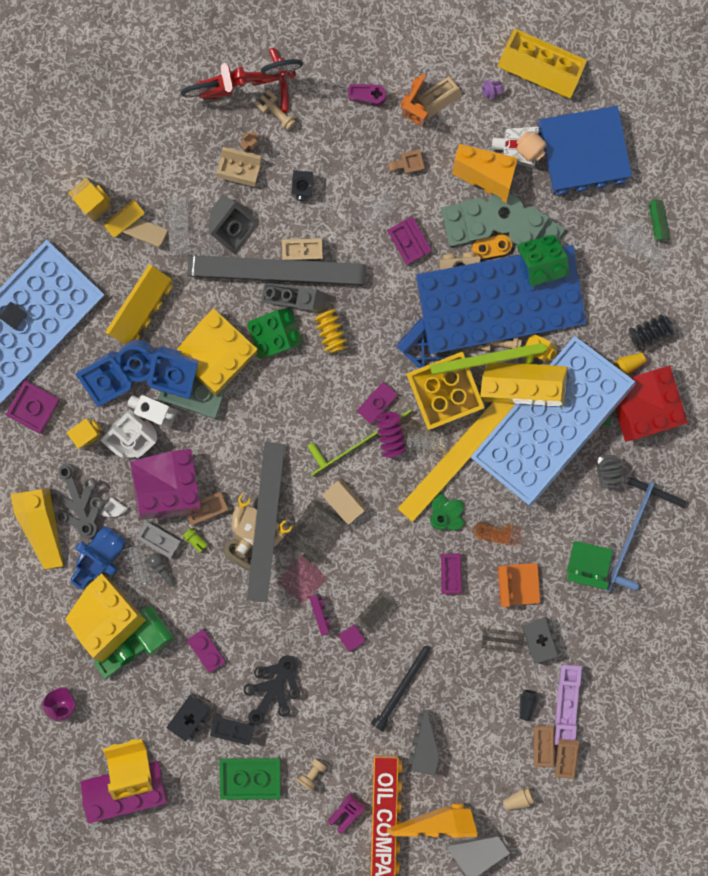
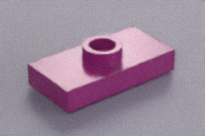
[357,382,398,424]
[441,553,462,594]

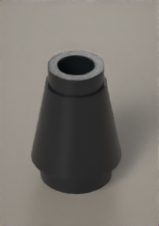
[519,689,539,721]

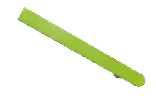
[429,343,547,375]
[308,409,412,477]

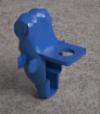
[71,526,127,589]

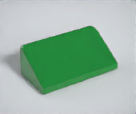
[648,199,670,242]

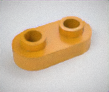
[472,235,512,259]

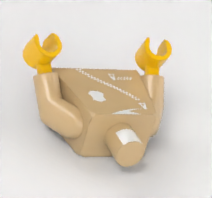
[232,493,294,557]

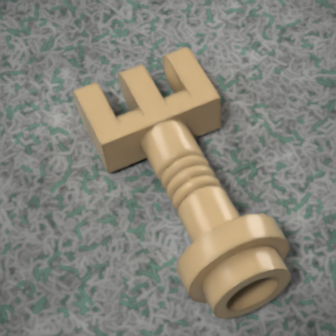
[254,89,296,131]
[476,337,522,351]

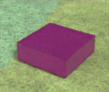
[338,624,366,652]

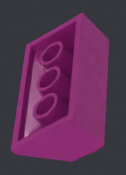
[80,761,169,824]

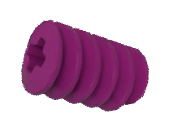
[376,412,406,457]

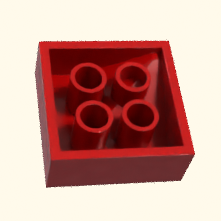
[615,365,688,442]

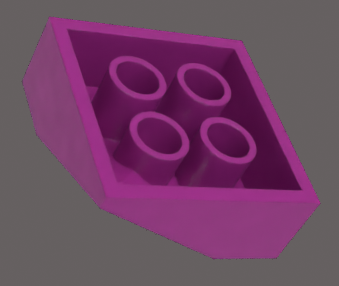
[130,449,200,521]

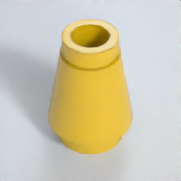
[615,352,646,375]

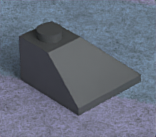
[208,194,259,254]

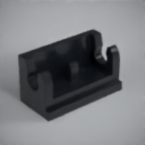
[210,714,255,746]

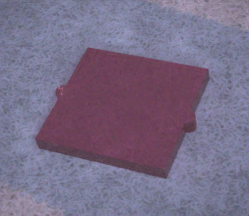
[278,555,326,603]

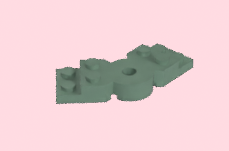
[441,193,565,247]

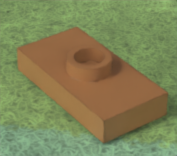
[533,725,554,767]
[555,739,579,778]

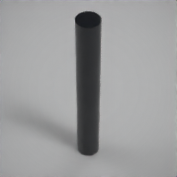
[628,477,687,508]

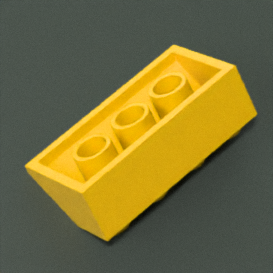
[497,28,587,99]
[105,264,174,344]
[480,362,568,406]

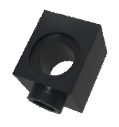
[292,170,313,201]

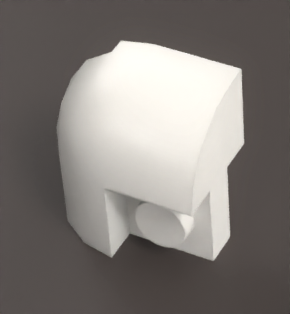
[100,409,157,458]

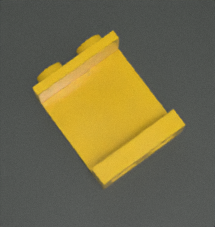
[103,739,153,800]

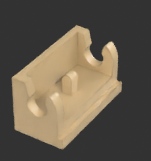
[282,238,323,260]
[322,478,367,525]

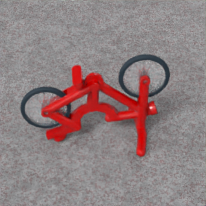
[181,48,303,113]

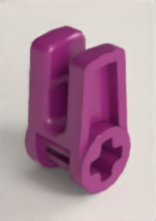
[348,84,386,106]
[327,792,366,834]

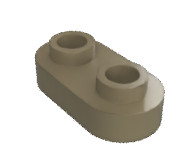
[224,540,252,571]

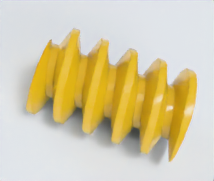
[314,309,349,353]

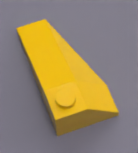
[10,487,64,569]

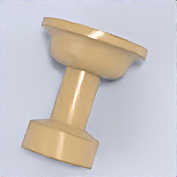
[295,758,327,793]

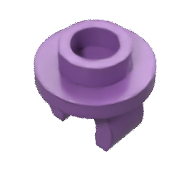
[482,79,504,100]

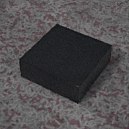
[0,301,27,330]

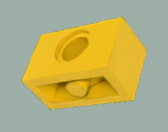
[66,418,103,450]

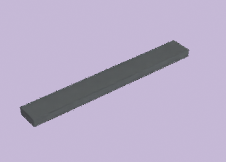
[247,442,285,603]

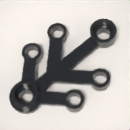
[243,655,301,725]

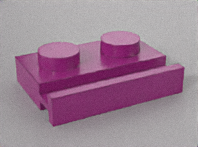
[387,216,432,266]

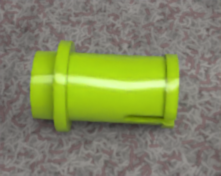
[183,527,208,553]

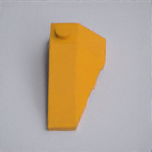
[387,803,477,838]

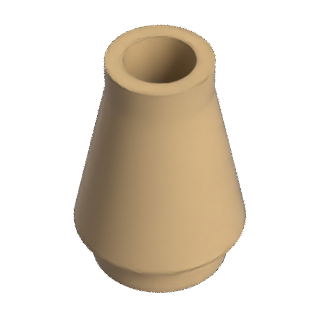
[503,788,535,811]

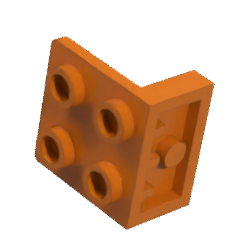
[400,73,428,127]
[497,563,540,607]

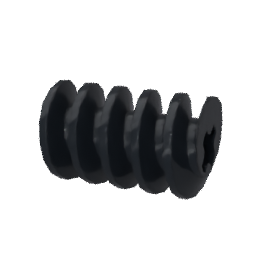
[629,314,675,351]

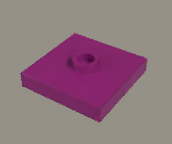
[6,380,61,434]

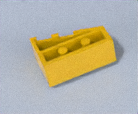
[68,178,112,222]

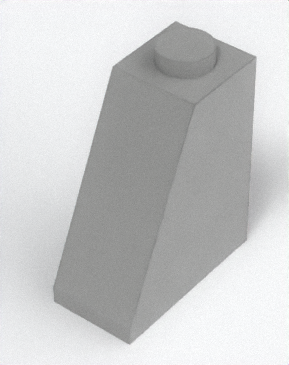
[446,833,510,876]

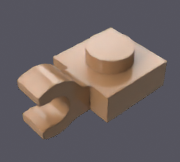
[239,130,260,152]
[388,149,425,174]

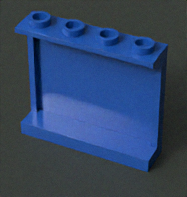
[536,106,632,195]

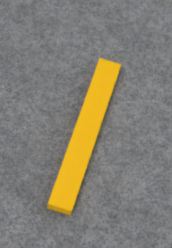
[398,402,515,522]

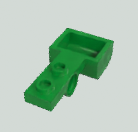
[94,606,176,680]

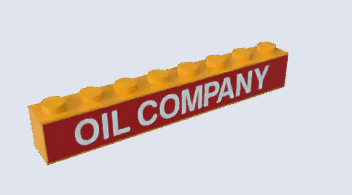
[371,755,402,876]

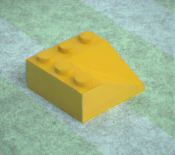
[177,308,257,396]
[406,351,485,430]
[65,573,146,662]

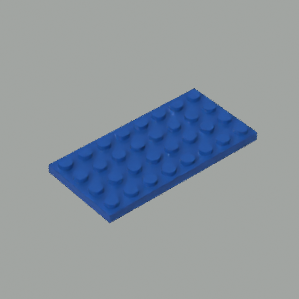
[415,244,586,354]

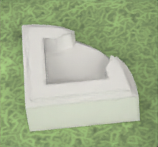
[100,497,128,517]

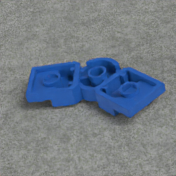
[75,340,199,407]

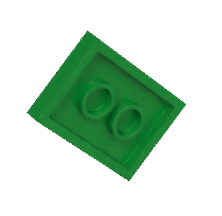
[219,757,280,800]

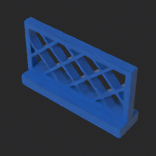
[395,316,458,368]

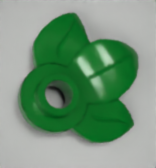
[430,493,465,531]

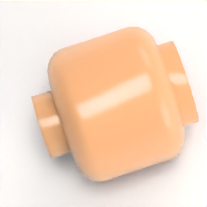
[516,131,547,162]

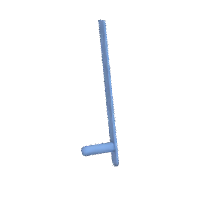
[606,481,654,593]

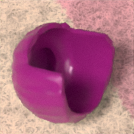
[42,687,76,722]

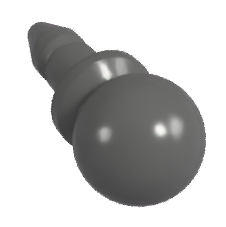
[147,553,174,587]

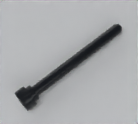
[370,645,431,732]

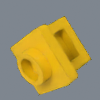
[525,334,558,365]

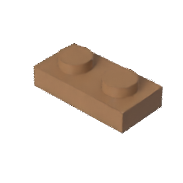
[187,492,229,526]

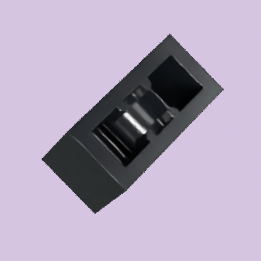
[166,693,211,742]

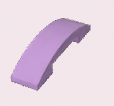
[554,664,582,745]

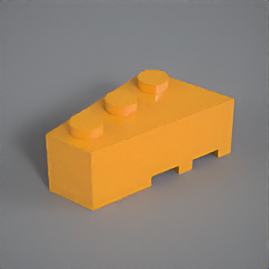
[452,144,518,203]

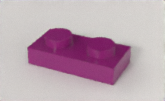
[309,594,332,636]
[187,628,226,673]

